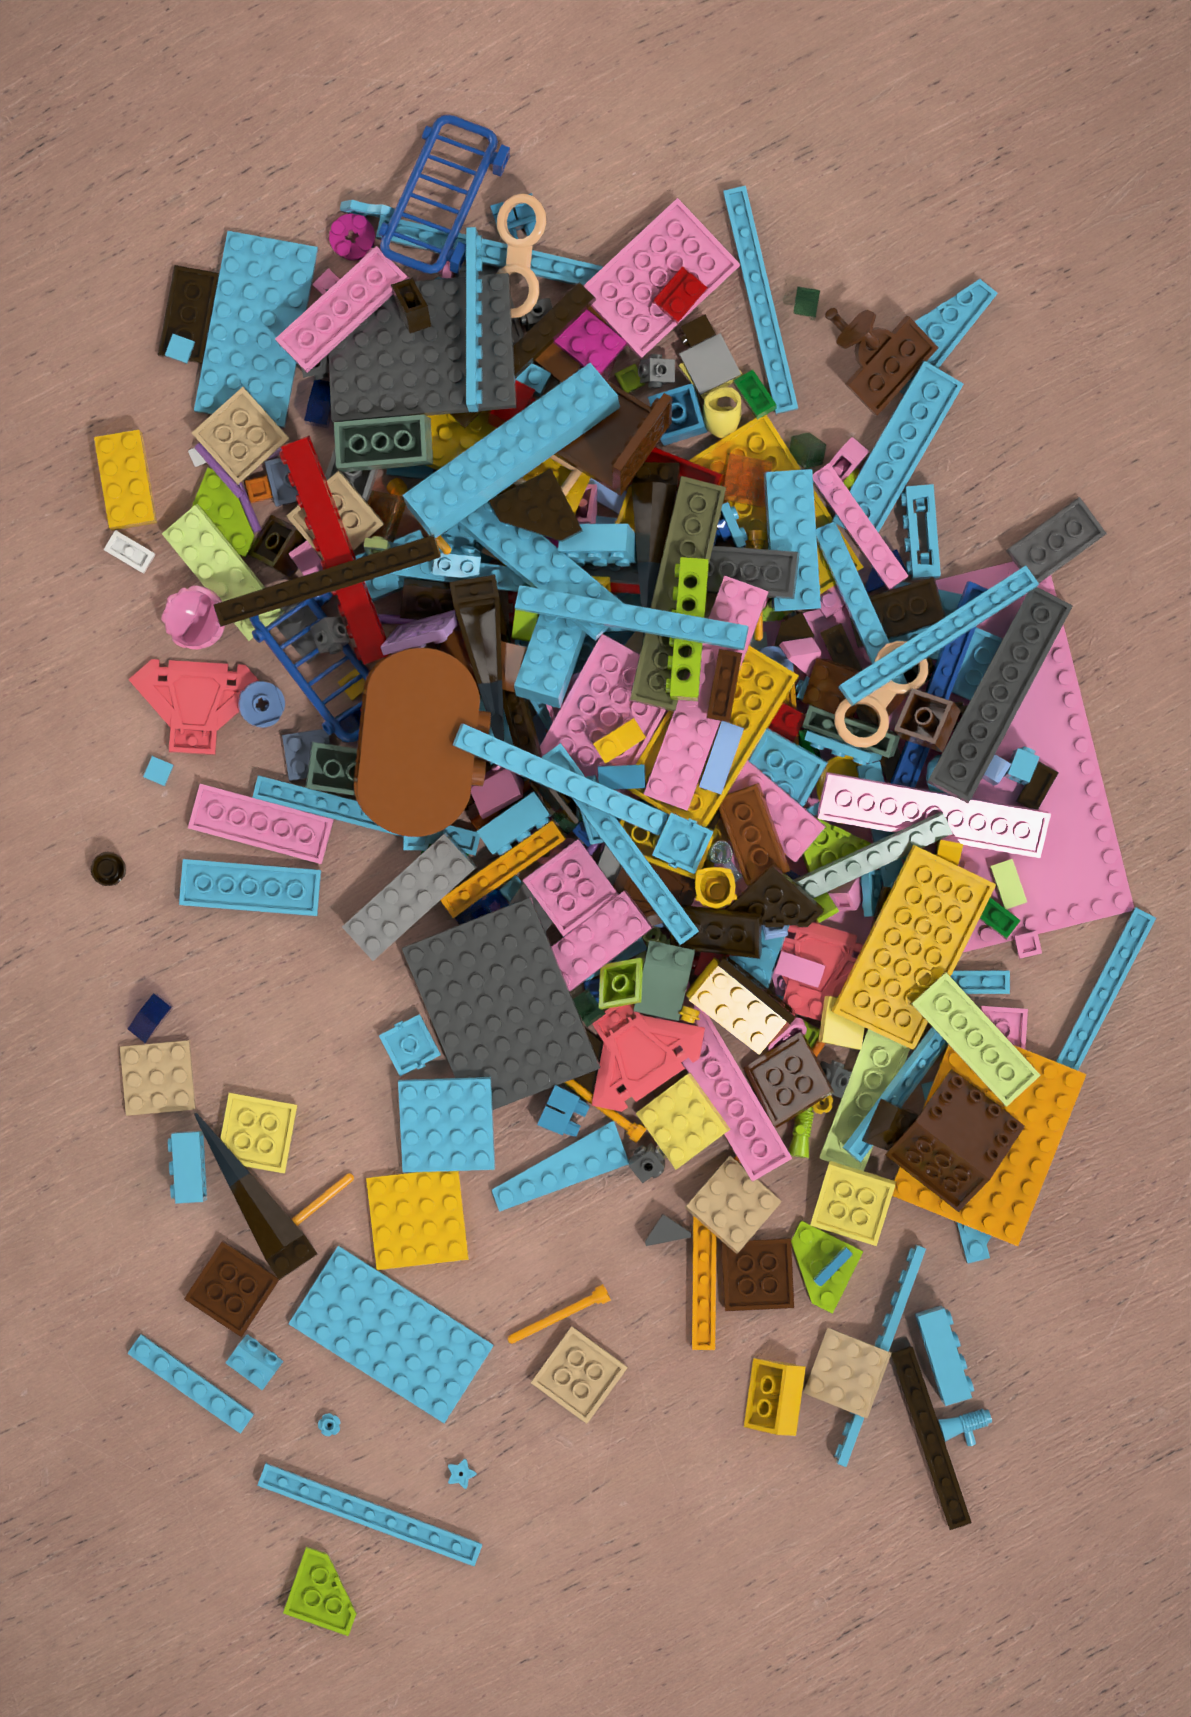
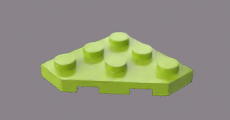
[191,468,255,558]
[802,816,871,873]
[791,1220,863,1314]
[283,1546,357,1636]

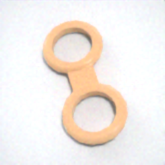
[496,193,546,318]
[835,641,928,748]

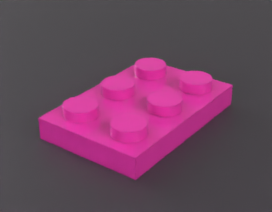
[553,310,627,375]

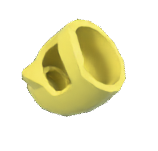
[703,387,742,438]

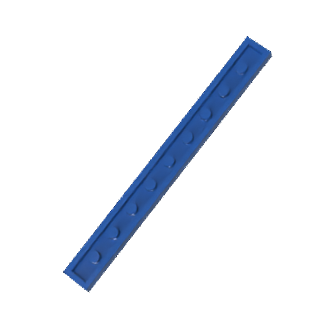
[890,581,988,788]

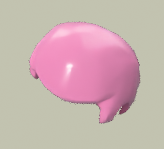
[161,586,225,650]

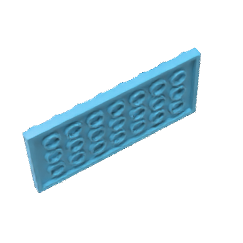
[194,231,318,428]
[289,1245,494,1423]

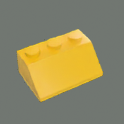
[744,1358,806,1436]

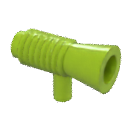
[788,1107,814,1158]

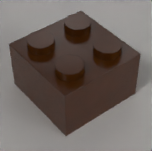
[802,658,861,718]
[894,688,961,753]

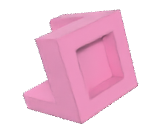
[828,877,863,911]

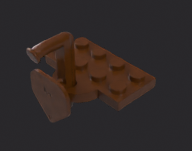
[825,308,939,416]

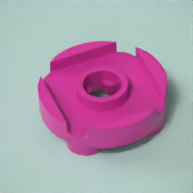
[329,214,375,261]

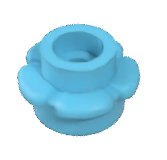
[318,1413,341,1436]

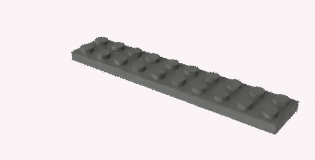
[581,546,800,599]
[927,587,1073,804]

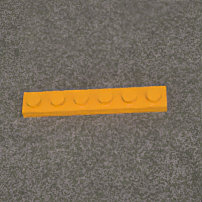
[441,820,566,918]
[692,1216,716,1350]

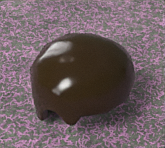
[90,851,126,886]

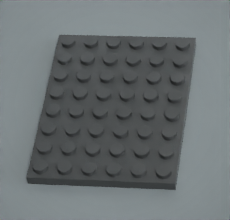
[326,273,517,424]
[402,897,601,1110]

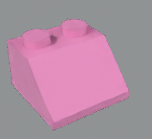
[471,764,524,819]

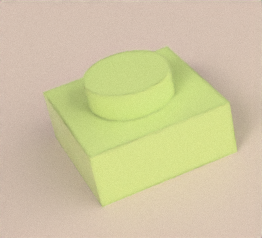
[364,536,391,554]

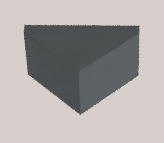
[645,1214,691,1246]

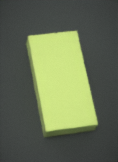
[990,859,1027,909]

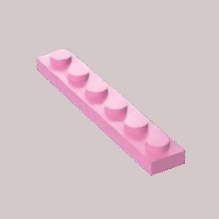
[813,463,908,590]

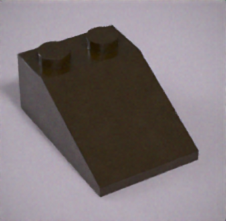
[529,780,579,824]

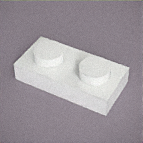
[104,530,156,574]

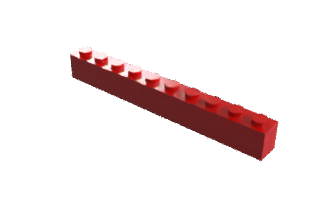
[279,435,391,664]

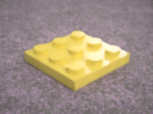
[636,1073,731,1170]
[220,1093,298,1173]
[810,1161,896,1246]

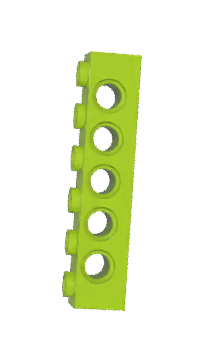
[666,557,709,701]

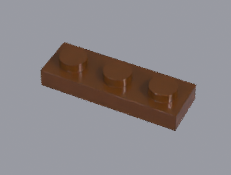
[707,649,743,723]

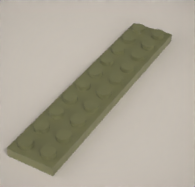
[629,476,726,712]

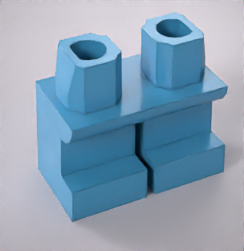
[490,193,536,239]
[537,1085,590,1137]

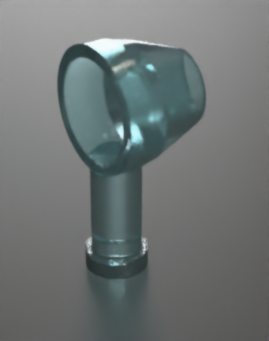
[707,841,743,882]

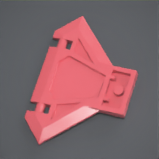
[128,659,259,755]
[776,922,864,1021]
[590,1004,705,1112]

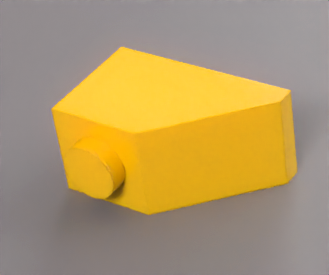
[593,718,646,764]
[935,840,963,865]

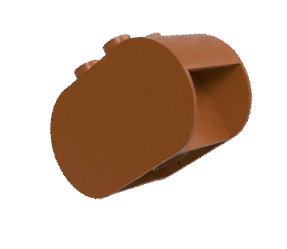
[354,648,491,837]

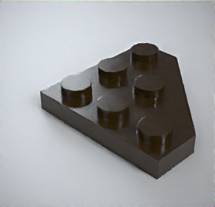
[489,469,583,542]
[725,863,824,927]

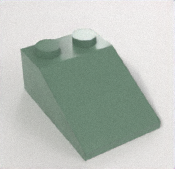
[633,940,695,1021]

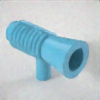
[938,1409,992,1446]

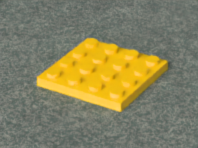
[366,1171,469,1270]

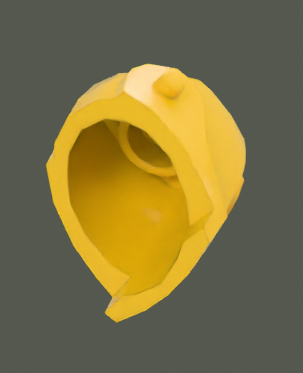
[695,867,737,909]

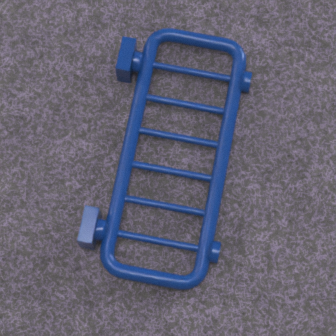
[379,115,510,274]
[250,593,370,742]

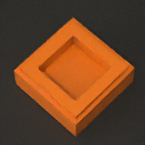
[245,475,273,504]

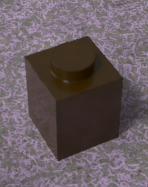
[679,314,716,348]

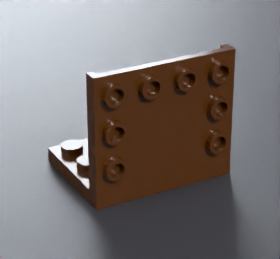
[554,379,672,496]
[885,1069,1025,1212]

